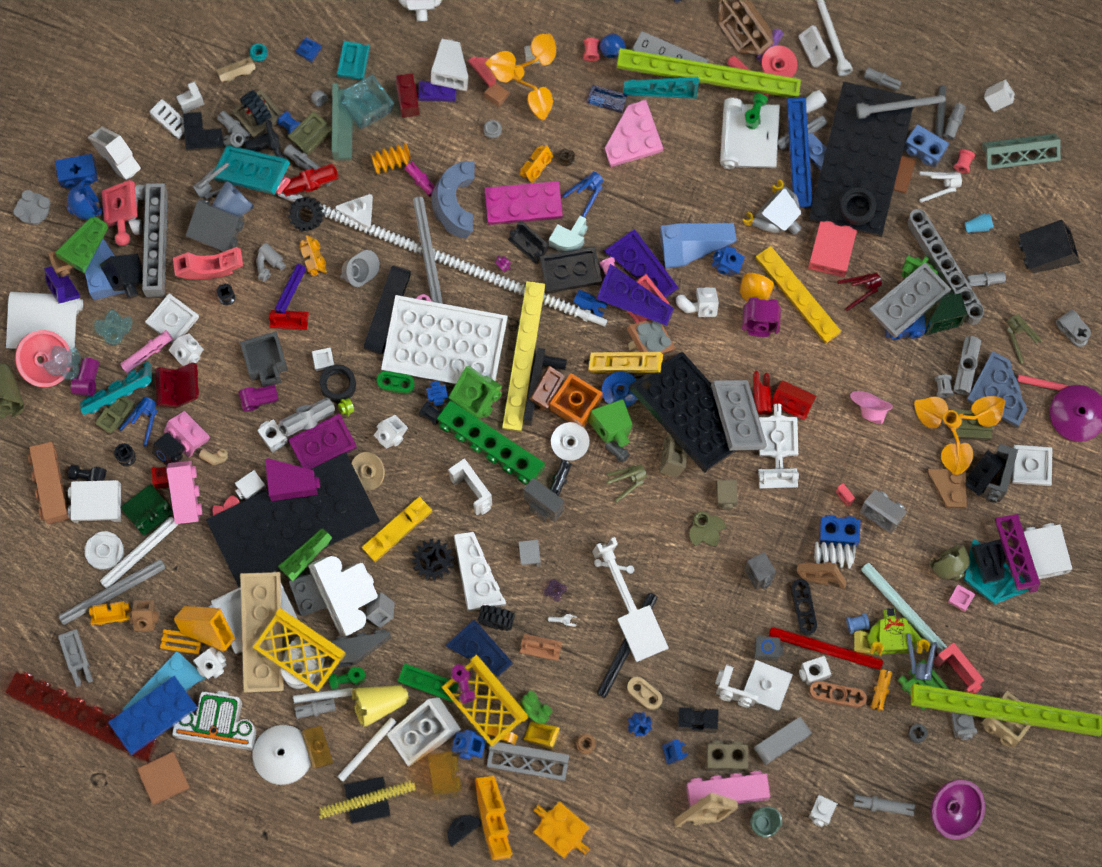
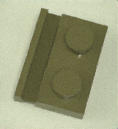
[288,111,332,155]
[953,410,992,441]

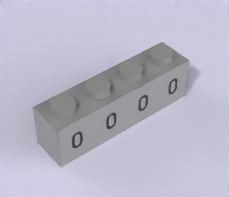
[632,31,708,84]

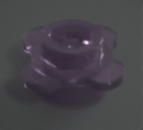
[544,579,567,602]

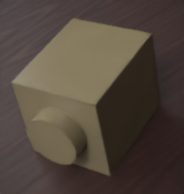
[716,480,738,510]

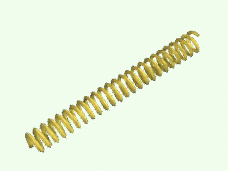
[319,781,415,819]

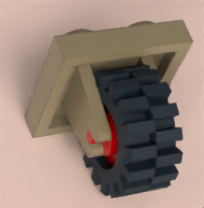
[232,89,282,138]

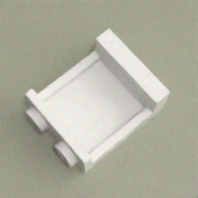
[449,458,492,515]
[68,480,121,523]
[1024,523,1072,579]

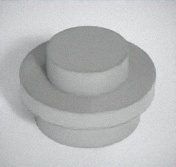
[483,120,502,138]

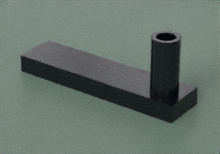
[524,348,567,426]

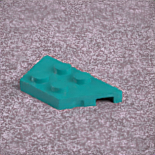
[963,539,1028,605]

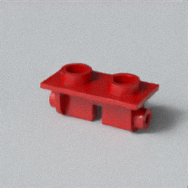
[269,310,309,330]

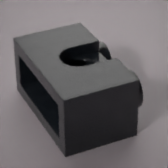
[677,707,719,733]

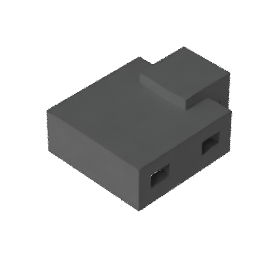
[240,331,288,387]
[524,478,564,522]

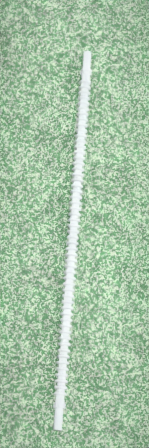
[278,191,608,327]

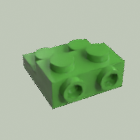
[448,366,502,419]

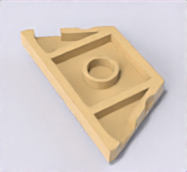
[674,793,738,827]

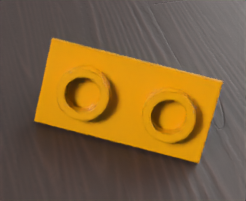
[519,145,553,184]
[300,235,327,276]
[89,601,131,625]

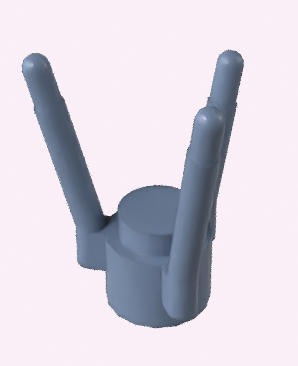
[906,633,938,680]

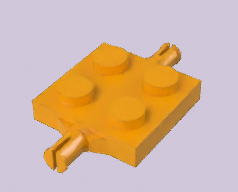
[533,801,590,858]

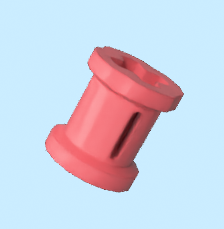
[583,38,600,61]
[953,149,975,174]

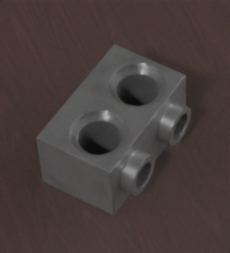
[744,552,776,590]

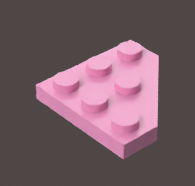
[605,100,663,167]

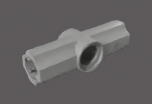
[953,336,982,395]
[278,397,335,437]

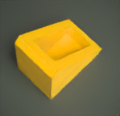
[523,721,559,751]

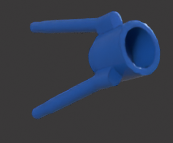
[562,171,604,218]
[119,397,158,447]

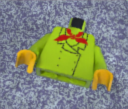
[867,608,930,656]

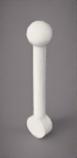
[594,559,634,574]

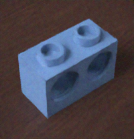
[904,124,949,167]

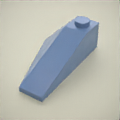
[660,223,737,269]
[85,239,125,300]

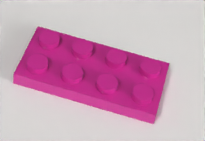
[485,181,562,225]

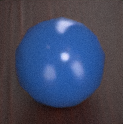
[600,34,625,58]

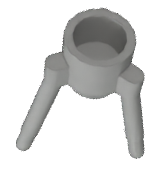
[192,163,229,199]

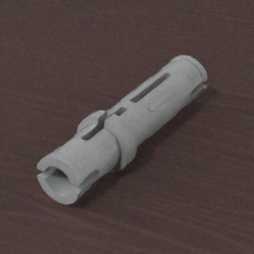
[283,144,332,186]
[853,794,915,817]

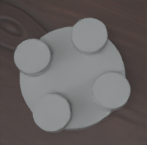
[13,190,51,225]

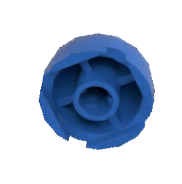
[66,181,102,220]

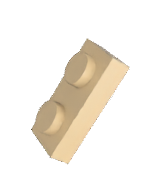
[216,57,256,82]

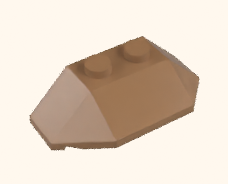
[719,0,774,55]

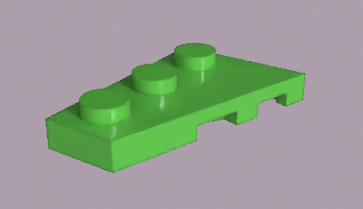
[55,217,108,273]
[278,528,332,581]

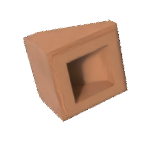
[484,83,510,107]

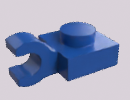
[573,289,608,317]

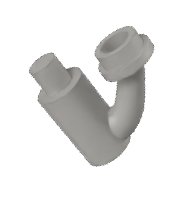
[256,243,286,282]

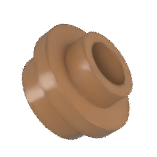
[576,734,596,754]

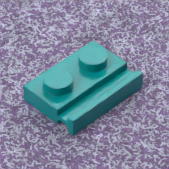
[337,41,370,81]

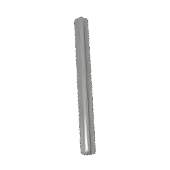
[413,197,443,304]
[59,559,165,625]

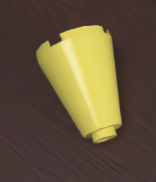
[352,685,409,727]

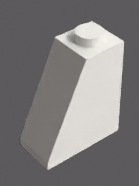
[431,39,468,91]

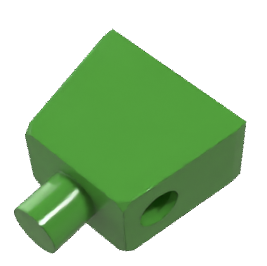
[588,399,632,447]

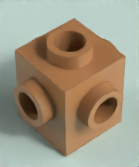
[129,600,159,632]

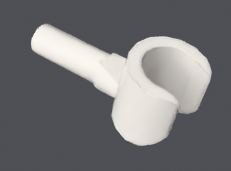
[548,614,577,627]

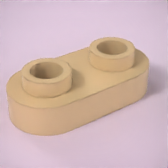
[627,677,662,710]

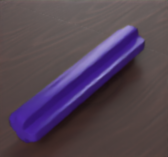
[275,264,306,313]

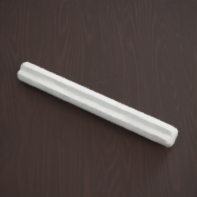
[100,517,178,588]

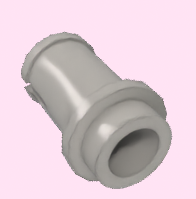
[223,132,244,147]

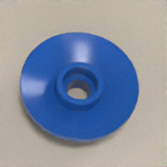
[602,371,638,408]

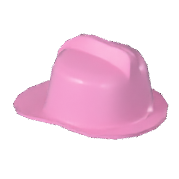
[850,391,893,425]

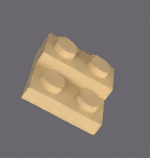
[982,691,1032,748]

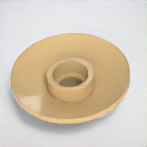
[352,452,385,491]

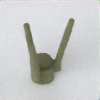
[1006,314,1042,364]
[606,464,647,503]

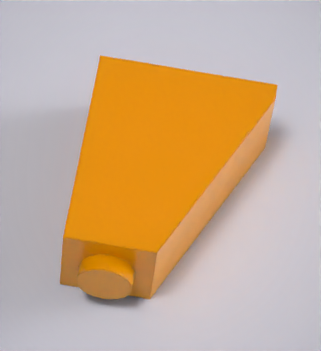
[174,606,235,651]

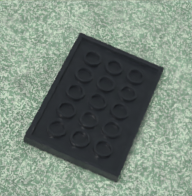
[629,351,738,473]

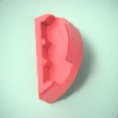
[468,56,497,87]

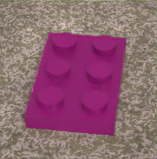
[288,414,357,469]

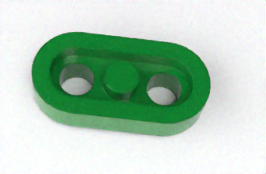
[377,371,415,395]

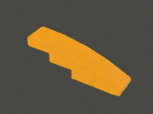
[475,776,512,860]

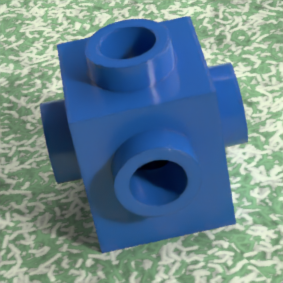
[712,246,745,276]
[452,730,486,760]

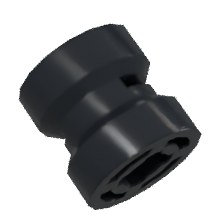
[114,443,136,467]

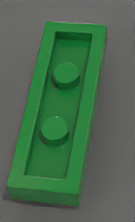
[397,663,459,703]

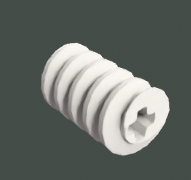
[814,541,856,569]

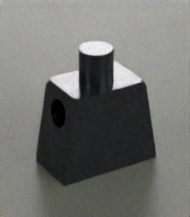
[100,254,143,299]

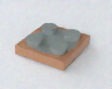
[627,319,676,355]

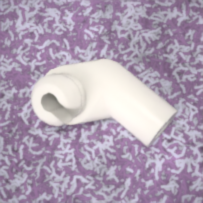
[676,295,699,313]

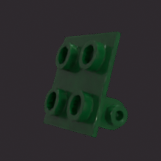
[120,484,173,536]

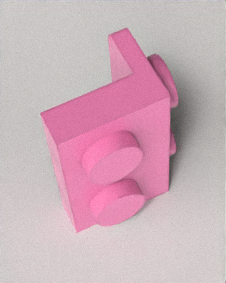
[164,411,210,457]

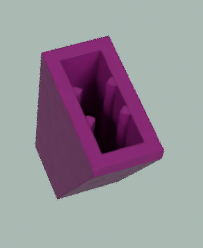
[265,458,320,501]

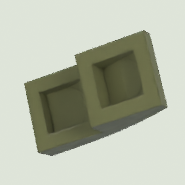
[95,396,136,434]

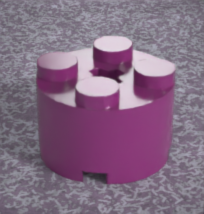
[742,297,781,337]

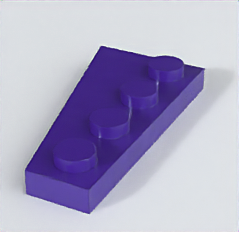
[597,264,674,326]

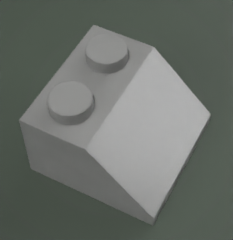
[860,490,907,534]

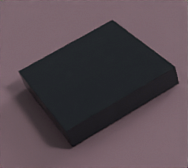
[344,776,391,824]

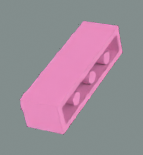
[686,771,770,808]

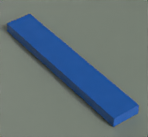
[787,98,813,208]

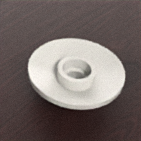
[551,422,589,461]

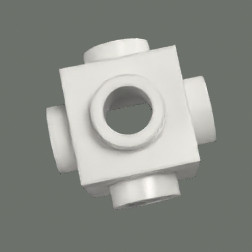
[169,333,204,366]
[374,415,408,449]
[193,647,227,679]

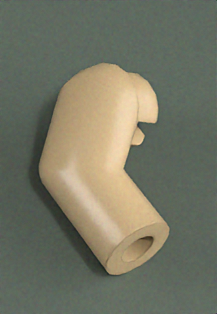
[199,449,228,465]

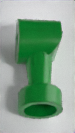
[745,93,768,130]
[329,667,366,690]

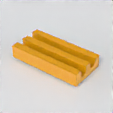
[160,629,202,655]

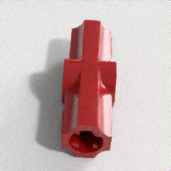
[283,164,339,197]

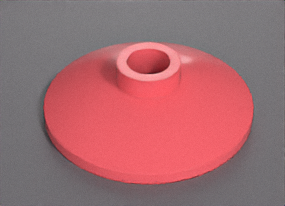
[761,46,797,78]

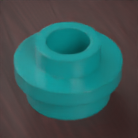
[249,43,268,62]

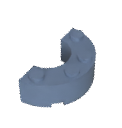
[431,161,475,239]

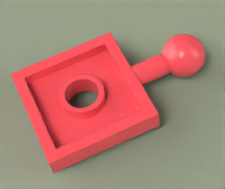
[102,180,137,246]

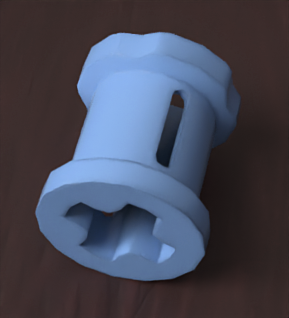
[846,613,870,634]

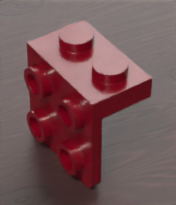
[155,362,199,409]

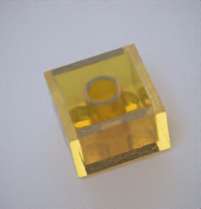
[428,751,462,800]

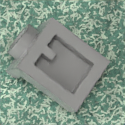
[951,713,977,740]

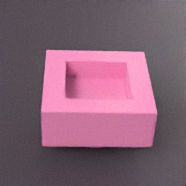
[948,585,975,612]

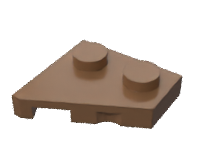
[927,469,967,509]
[797,562,846,589]

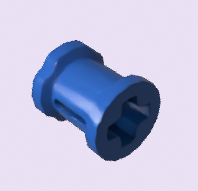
[277,111,301,134]

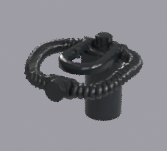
[244,120,285,159]

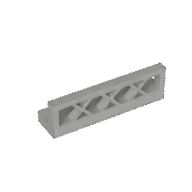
[487,742,569,781]

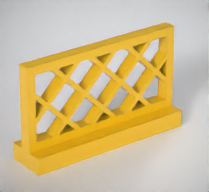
[253,608,346,692]
[442,655,529,747]

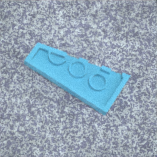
[122,651,206,711]

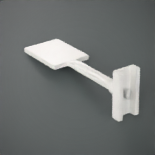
[592,537,668,662]

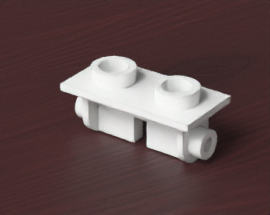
[758,468,799,488]

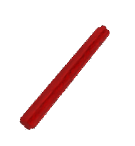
[769,627,883,670]

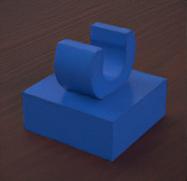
[296,37,322,63]
[662,739,688,765]

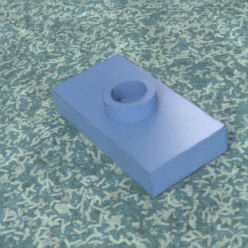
[808,132,826,170]

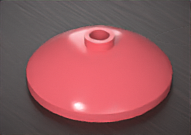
[15,330,72,387]

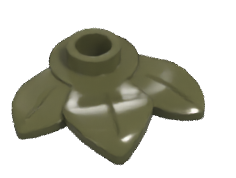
[689,511,726,547]

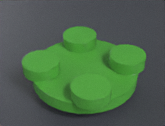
[520,691,552,724]

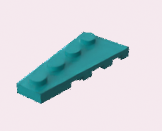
[623,77,699,99]
[80,361,152,415]

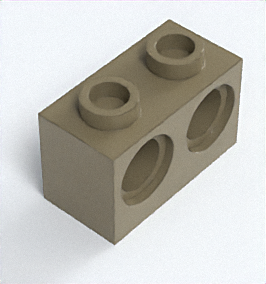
[659,434,687,478]
[707,741,748,772]

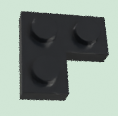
[183,112,224,151]

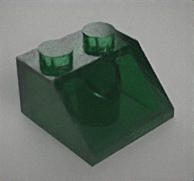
[925,293,968,335]

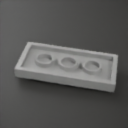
[869,263,951,338]
[711,380,767,450]

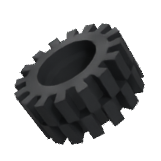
[288,197,324,231]
[477,605,515,631]

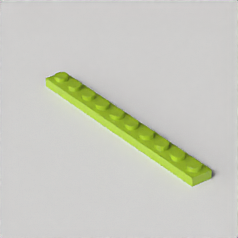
[616,48,801,98]
[911,684,1102,737]

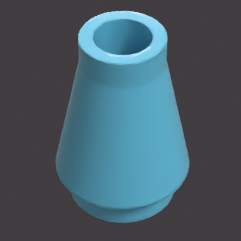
[964,213,994,233]

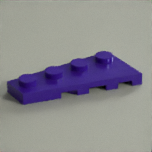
[604,229,679,298]

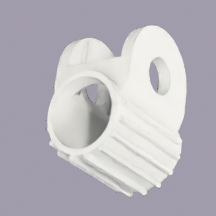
[281,636,325,689]

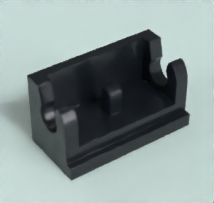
[508,220,548,264]
[965,450,1005,496]

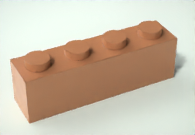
[28,442,70,524]

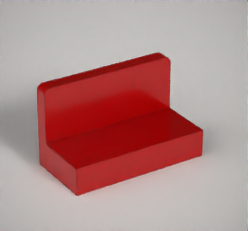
[771,380,817,420]

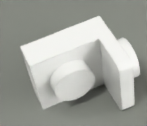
[809,795,837,827]

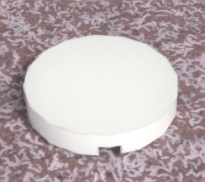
[85,531,124,570]

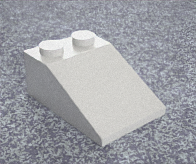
[387,698,461,766]

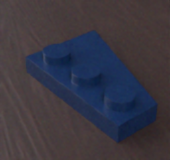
[445,620,514,677]

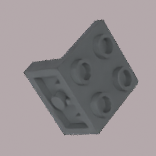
[288,567,327,616]

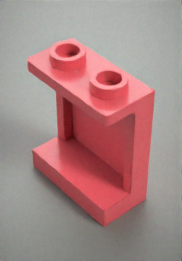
[808,221,857,278]
[933,643,984,694]

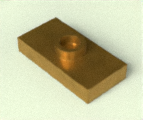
[302,726,333,769]

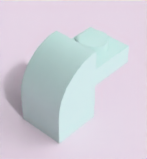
[549,216,588,252]

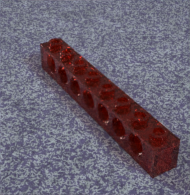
[5,671,159,763]

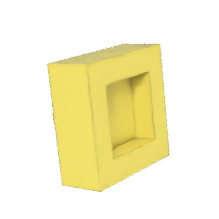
[854,631,871,655]

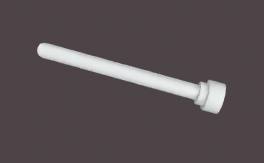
[816,0,853,76]

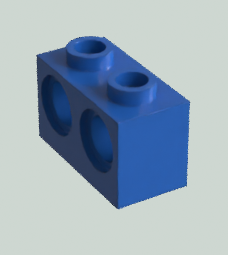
[819,515,861,547]

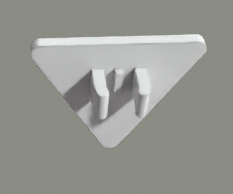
[335,194,373,228]

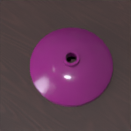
[1049,385,1102,442]
[931,779,985,839]

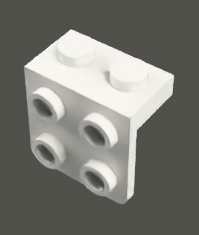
[715,665,758,708]

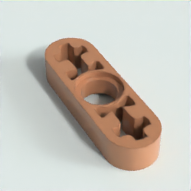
[809,681,867,708]

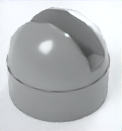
[311,90,328,107]

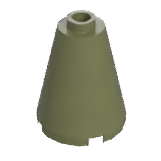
[0,363,24,419]

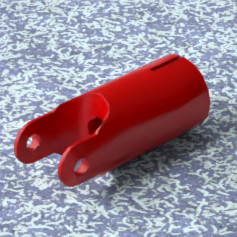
[753,371,772,415]

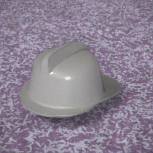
[340,250,380,287]

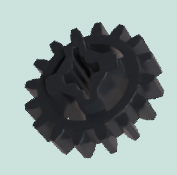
[412,539,454,582]

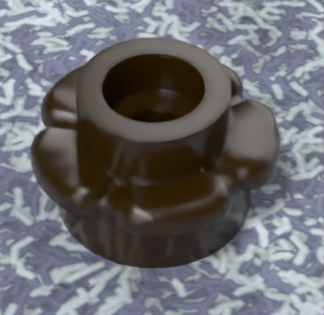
[557,148,575,166]

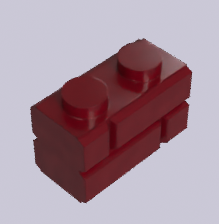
[395,73,420,118]

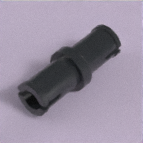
[549,459,573,496]

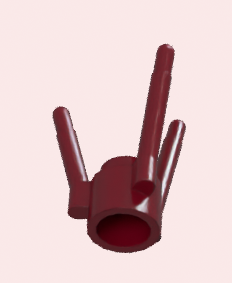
[837,272,882,311]

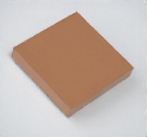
[137,751,190,805]

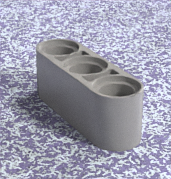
[754,717,812,765]

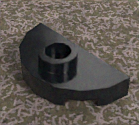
[447,815,482,848]

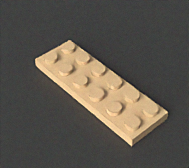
[241,572,284,692]

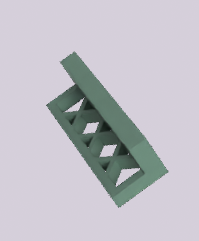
[332,83,353,161]
[983,134,1061,169]

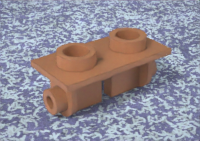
[520,634,562,661]

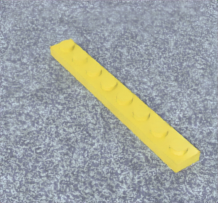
[502,281,545,432]

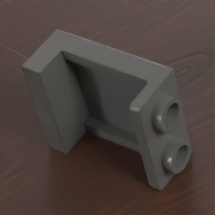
[186,199,244,252]
[982,444,1018,503]

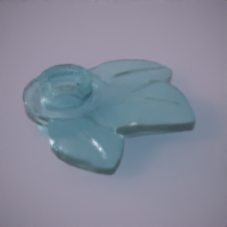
[94,309,133,345]
[43,346,81,380]

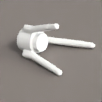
[919,171,962,202]

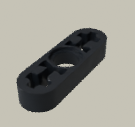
[791,579,817,636]

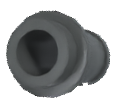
[605,440,630,463]

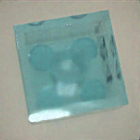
[340,74,394,129]

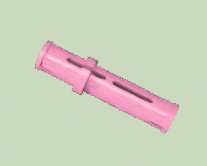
[120,330,173,373]

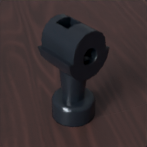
[68,464,107,481]

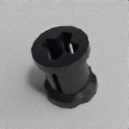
[216,283,235,306]
[419,401,442,426]

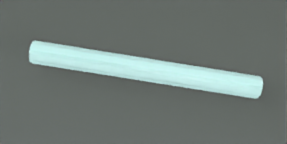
[861,563,947,654]

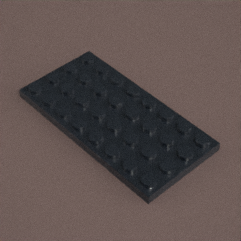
[809,81,916,237]

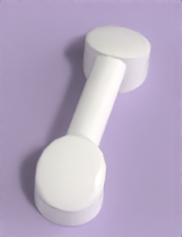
[128,185,146,235]

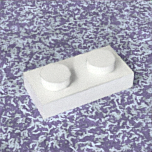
[799,26,830,67]

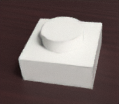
[312,348,334,371]

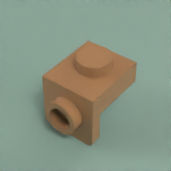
[48,251,74,277]

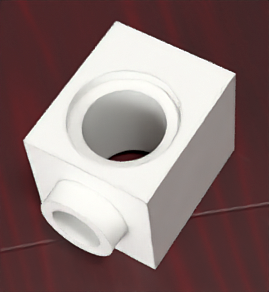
[258,419,288,453]
[235,470,267,500]
[799,656,831,685]

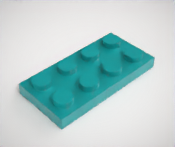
[213,145,290,195]

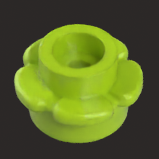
[338,398,354,417]

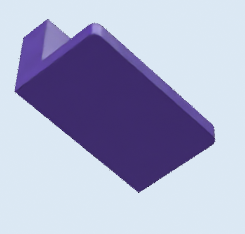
[44,266,80,304]

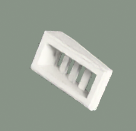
[150,100,185,139]

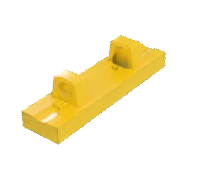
[588,352,663,373]
[362,496,433,562]

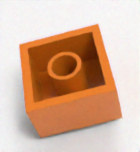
[550,373,603,428]

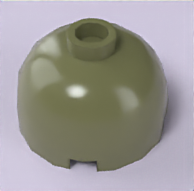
[929,544,969,581]

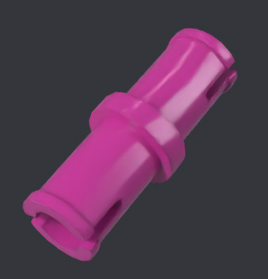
[404,162,434,197]

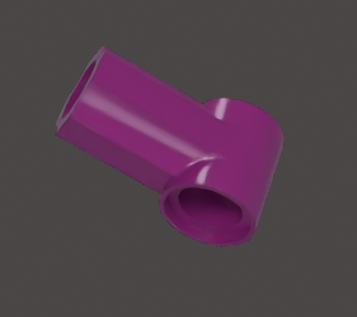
[71,357,100,396]
[239,384,279,411]

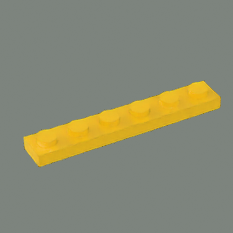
[756,246,841,344]

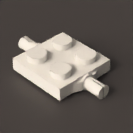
[759,404,798,469]

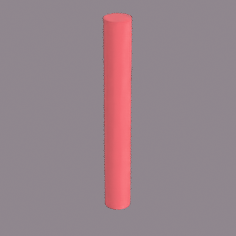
[1017,374,1070,391]

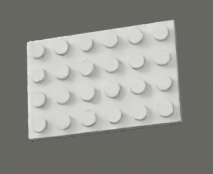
[381,295,508,384]

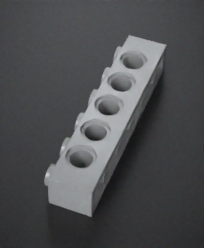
[143,183,168,297]

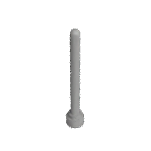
[856,95,946,119]

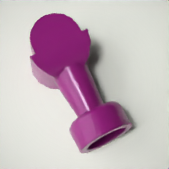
[451,664,476,703]

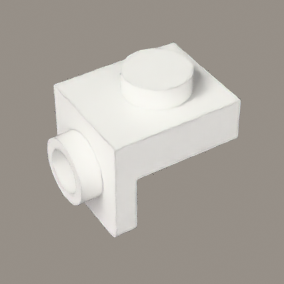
[696,287,719,317]

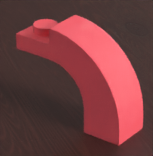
[173,247,243,280]

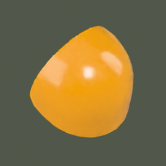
[740,273,774,302]

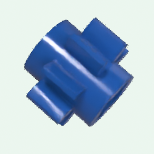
[426,381,448,406]
[628,712,652,737]

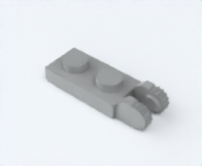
[58,629,93,687]

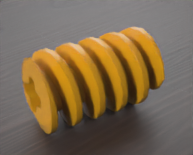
[370,142,411,174]

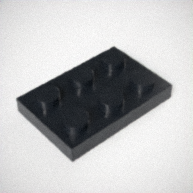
[540,247,602,293]

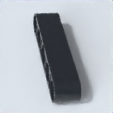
[364,265,411,355]

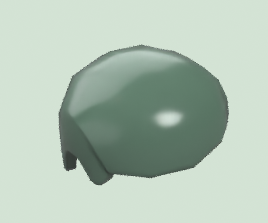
[750,806,782,838]

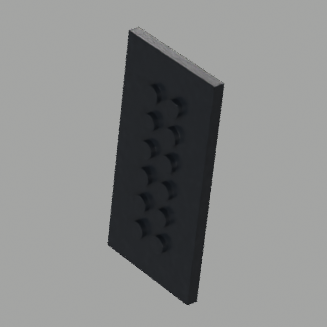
[206,453,380,588]

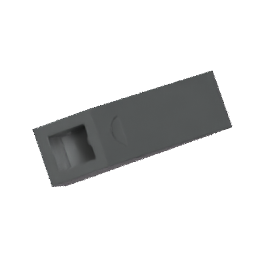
[331,630,391,668]

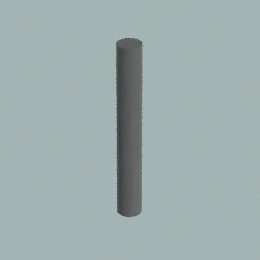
[935,85,946,139]

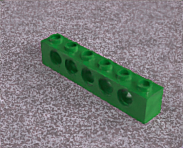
[437,400,545,485]

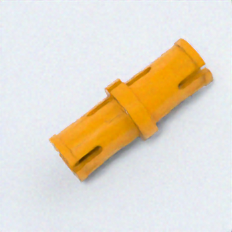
[870,669,892,711]

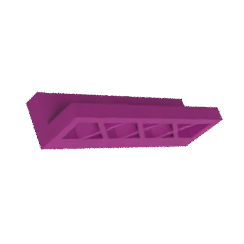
[994,514,1040,593]

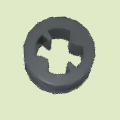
[908,724,927,743]

